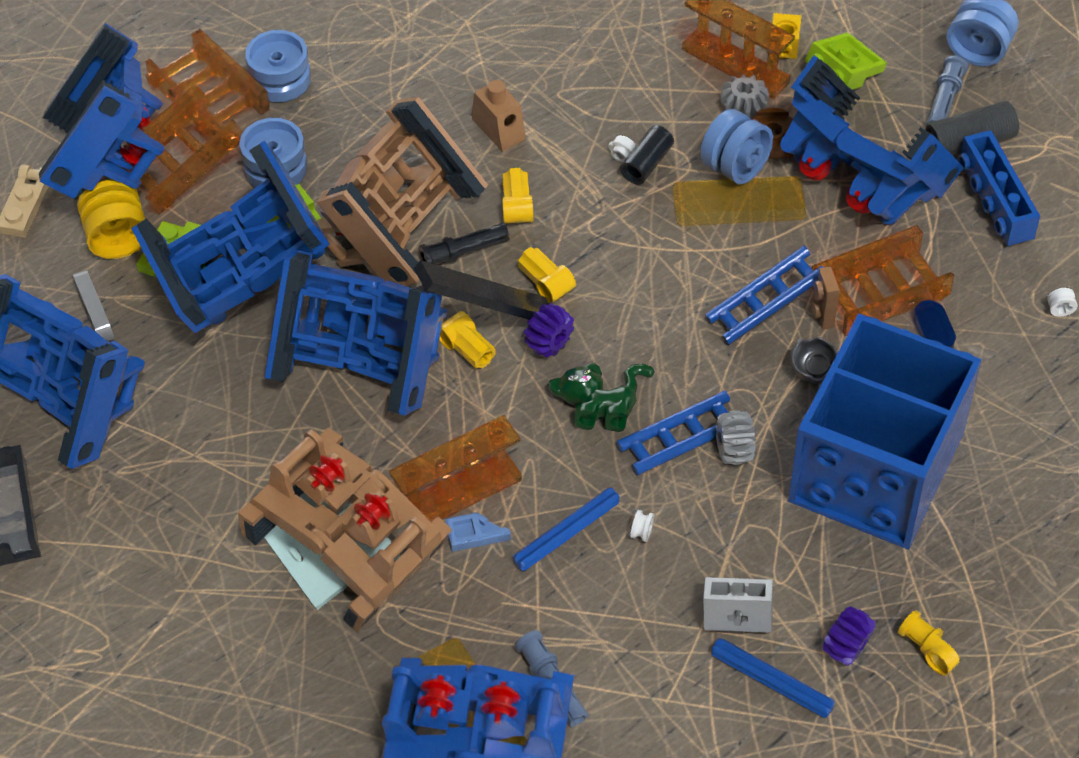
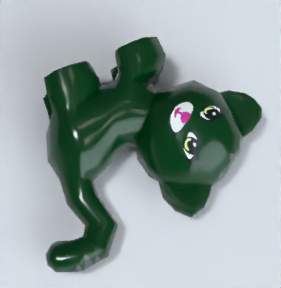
[548,363,655,432]

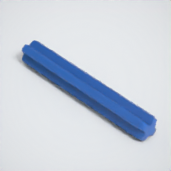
[513,487,620,571]
[711,638,835,718]

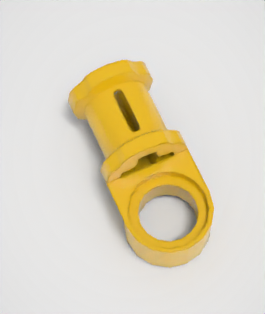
[898,610,959,676]

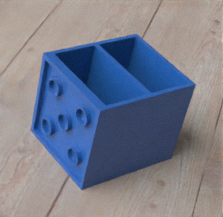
[788,313,982,550]

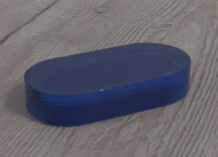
[914,300,956,348]

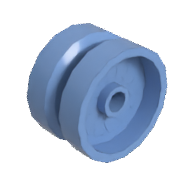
[946,0,1019,66]
[245,30,311,102]
[700,109,773,184]
[239,118,308,188]

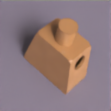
[472,80,526,152]

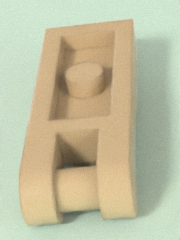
[0,164,49,238]

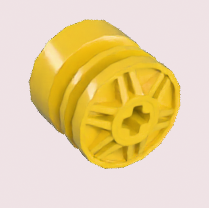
[77,180,145,259]

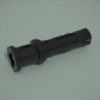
[418,222,510,265]

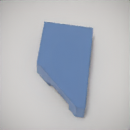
[445,512,511,552]

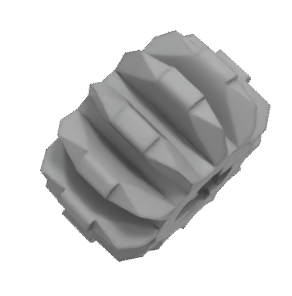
[720,74,769,118]
[716,410,756,465]

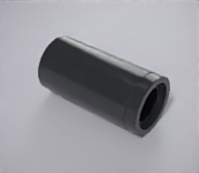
[620,125,674,185]

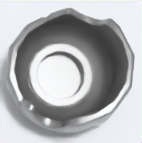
[791,336,838,384]

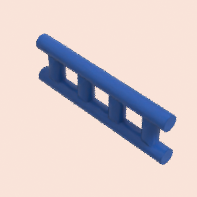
[705,245,824,345]
[616,390,730,476]

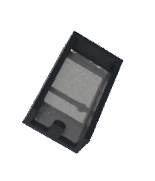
[0,445,41,566]

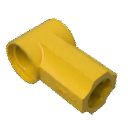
[502,168,534,224]
[517,247,576,303]
[439,311,496,369]

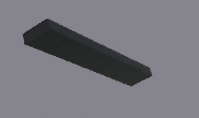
[414,260,549,320]

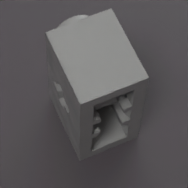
[703,577,773,633]

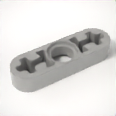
[72,270,114,341]

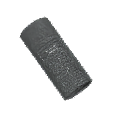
[925,101,1019,155]

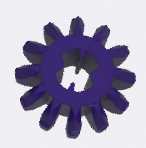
[524,303,574,357]
[823,606,876,666]

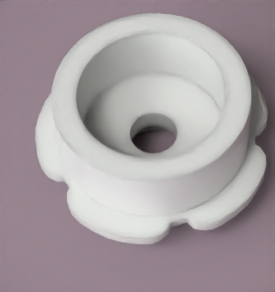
[608,135,636,162]

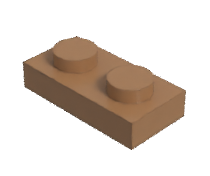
[811,266,840,330]

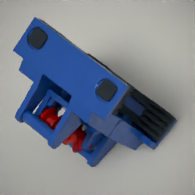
[39,23,165,199]

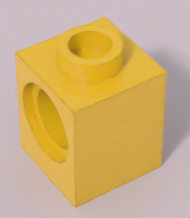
[769,13,801,59]

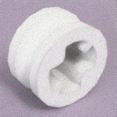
[1047,288,1078,317]
[630,510,654,542]

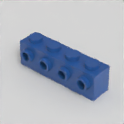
[958,130,1040,246]

